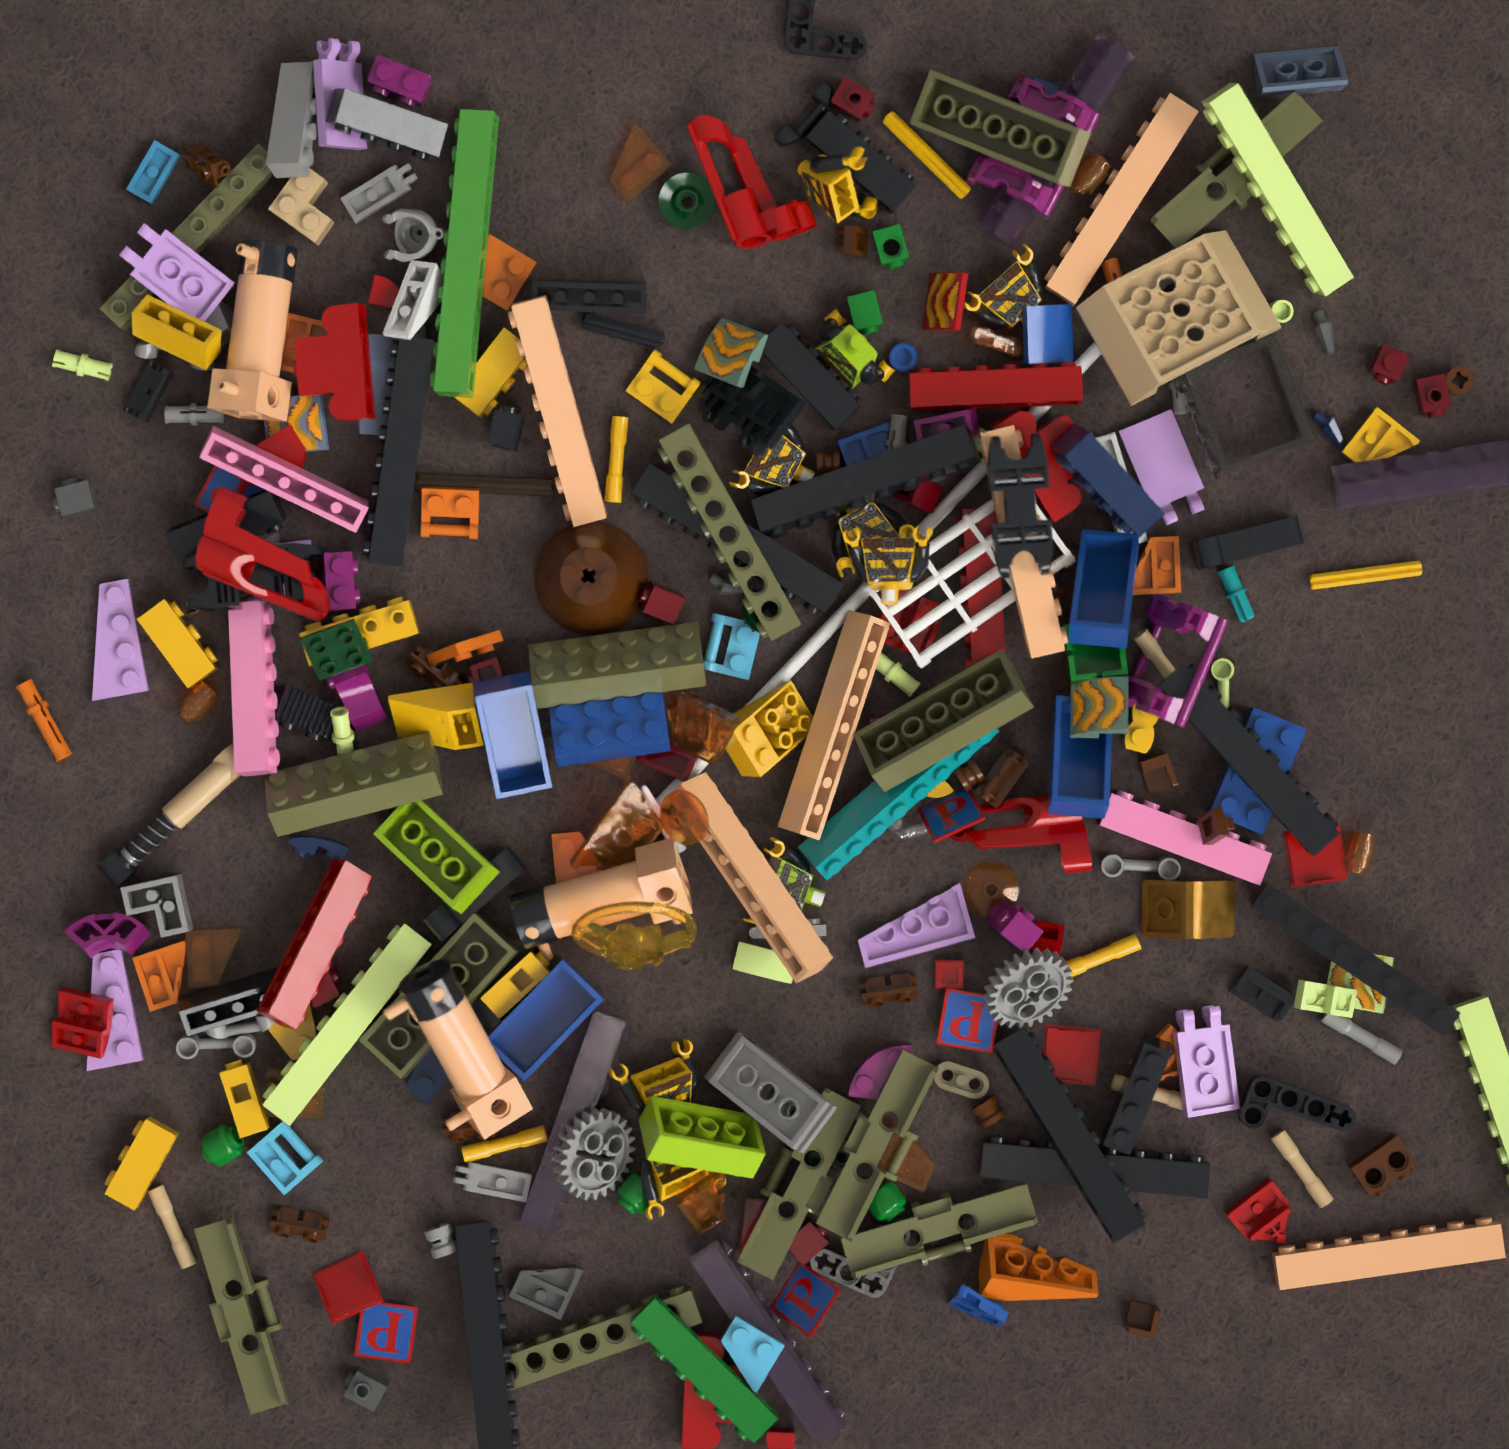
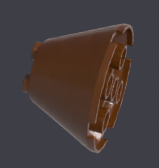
[535,521,648,635]

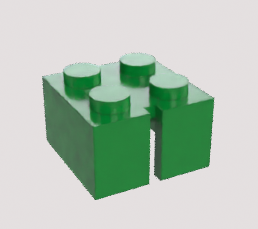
[1063,624,1128,686]

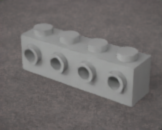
[266,62,317,178]

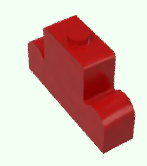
[293,303,376,422]
[990,410,1081,523]
[682,1332,758,1449]

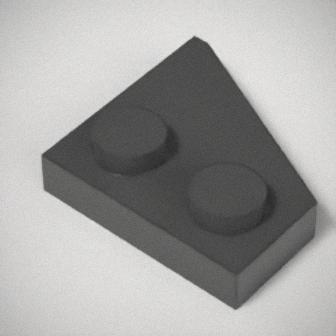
[509,1267,584,1320]

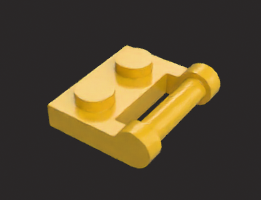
[626,349,702,424]

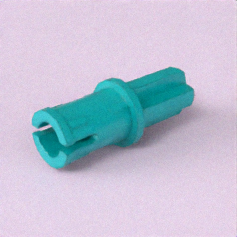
[1217,565,1254,623]

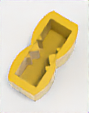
[1122,703,1159,754]

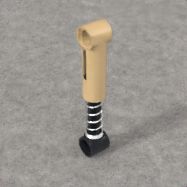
[97,743,241,889]

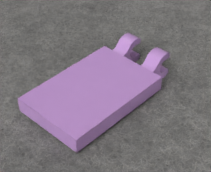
[313,38,367,150]
[120,223,234,322]
[1118,410,1204,526]
[1173,1005,1240,1118]

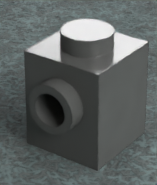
[52,478,99,517]
[343,1367,390,1412]

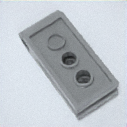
[704,1031,838,1154]

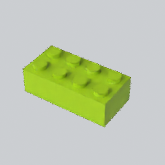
[373,800,500,914]
[639,1096,766,1179]

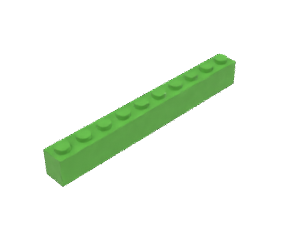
[430,109,499,398]

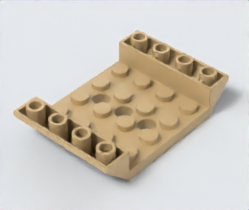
[1076,230,1281,406]

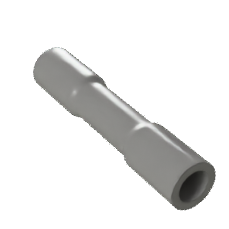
[1321,1013,1403,1065]

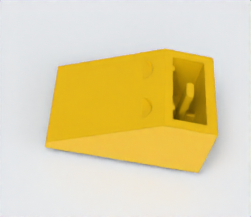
[714,680,813,777]
[388,683,484,750]

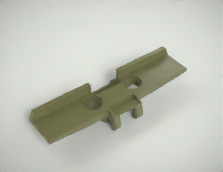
[1150,91,1323,249]
[816,1050,939,1242]
[737,1088,861,1280]
[841,1183,1038,1278]
[194,1217,289,1414]

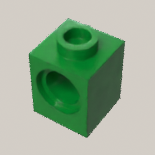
[872,224,909,270]
[846,290,883,336]

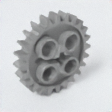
[983,948,1074,1029]
[553,1108,636,1200]

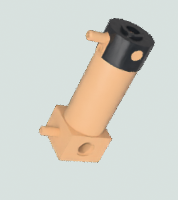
[207,240,298,422]
[510,837,693,961]
[384,960,533,1139]

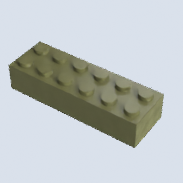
[909,69,1091,187]
[528,621,707,709]
[853,649,1034,792]
[264,732,443,837]
[359,913,520,1079]

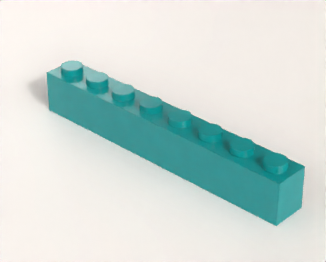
[798,729,999,880]

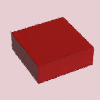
[935,960,964,989]

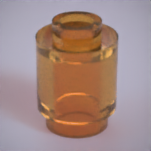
[1071,152,1111,196]
[177,681,219,723]
[1342,832,1376,875]

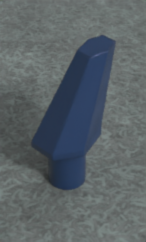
[1312,410,1346,452]

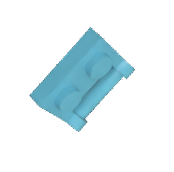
[703,613,760,680]
[247,1121,323,1195]

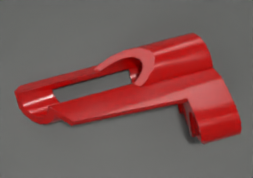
[686,115,817,249]
[196,487,330,622]
[949,794,1092,874]

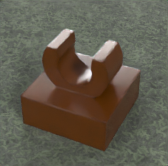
[835,225,868,258]
[1197,808,1235,845]

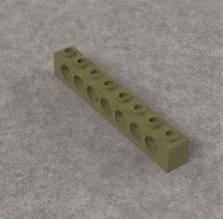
[100,144,274,331]
[657,424,801,642]
[507,1285,703,1390]

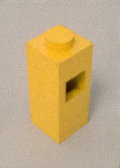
[480,951,551,1019]
[219,1059,270,1138]

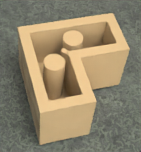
[269,168,334,246]

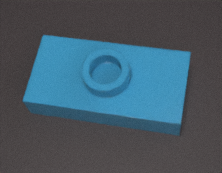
[126,140,181,205]

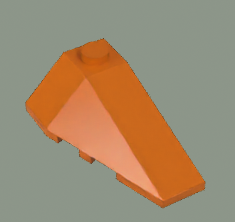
[978,1234,1099,1301]

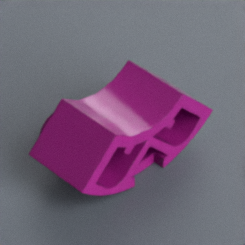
[326,664,389,732]
[64,912,151,958]
[848,1043,912,1099]

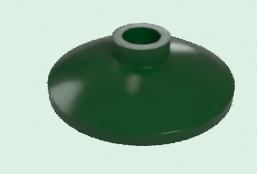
[659,172,716,230]

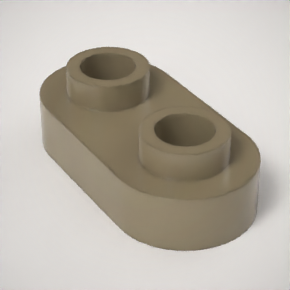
[934,1061,989,1099]

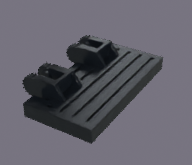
[694,366,806,456]

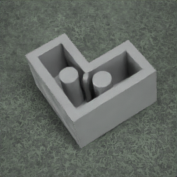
[120,874,193,937]

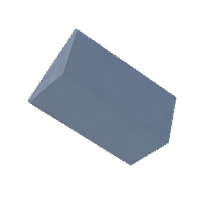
[1253,46,1348,98]

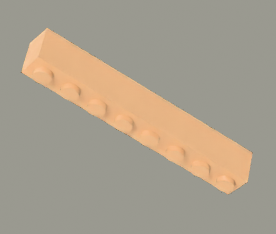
[1044,93,1199,306]
[508,295,607,527]
[978,425,1068,658]
[778,610,890,840]
[669,772,833,983]
[1272,1217,1506,1290]

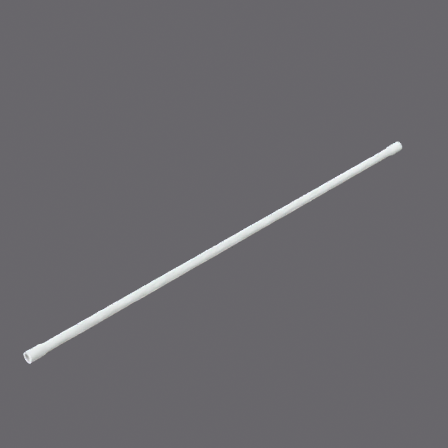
[625,279,1172,840]

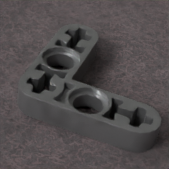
[810,1219,911,1298]

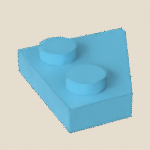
[721,1315,785,1393]

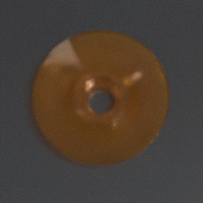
[660,790,709,846]
[962,861,1019,917]

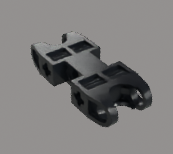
[987,433,1053,578]
[182,543,326,612]

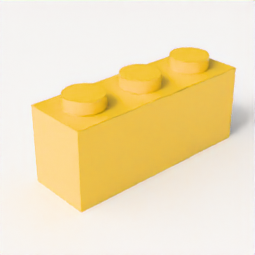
[132,294,221,370]
[454,328,528,418]
[137,599,218,688]
[104,1116,179,1210]

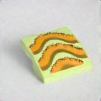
[1327,953,1394,1014]

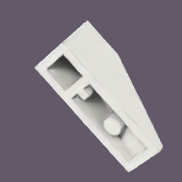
[383,260,444,340]

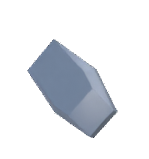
[358,334,397,435]

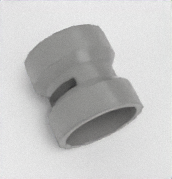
[424,1222,458,1259]

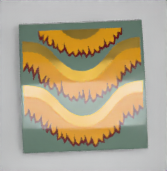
[694,318,768,388]
[1070,676,1128,738]

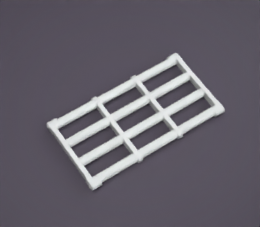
[863,499,1076,669]

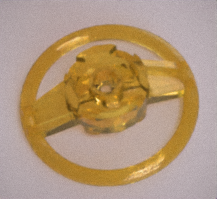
[571,901,698,971]

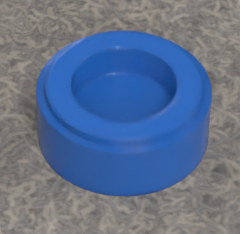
[889,343,917,372]

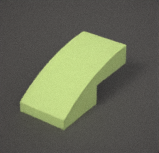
[732,942,793,984]
[1294,979,1357,1018]

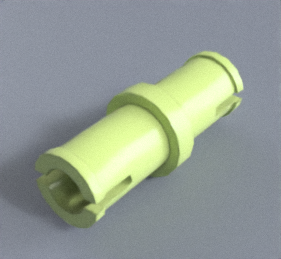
[52,349,113,381]
[876,652,921,697]
[330,707,355,755]

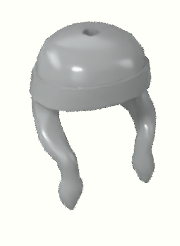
[382,209,445,262]

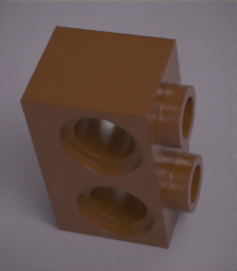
[1347,1133,1417,1197]

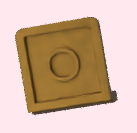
[1141,880,1235,939]

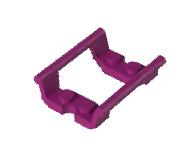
[965,76,1100,217]
[1128,594,1229,728]

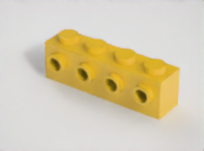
[299,597,420,666]

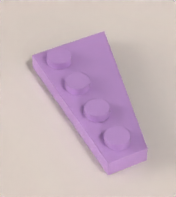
[92,579,149,701]
[858,883,975,968]
[87,950,144,1071]

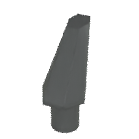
[1313,310,1335,356]
[709,573,756,595]

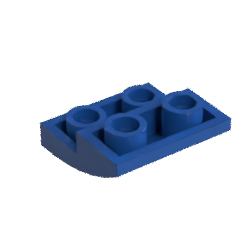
[1022,304,1074,364]

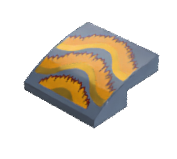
[264,395,329,453]

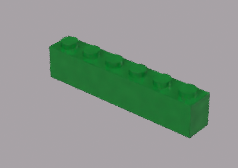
[631,1294,778,1443]

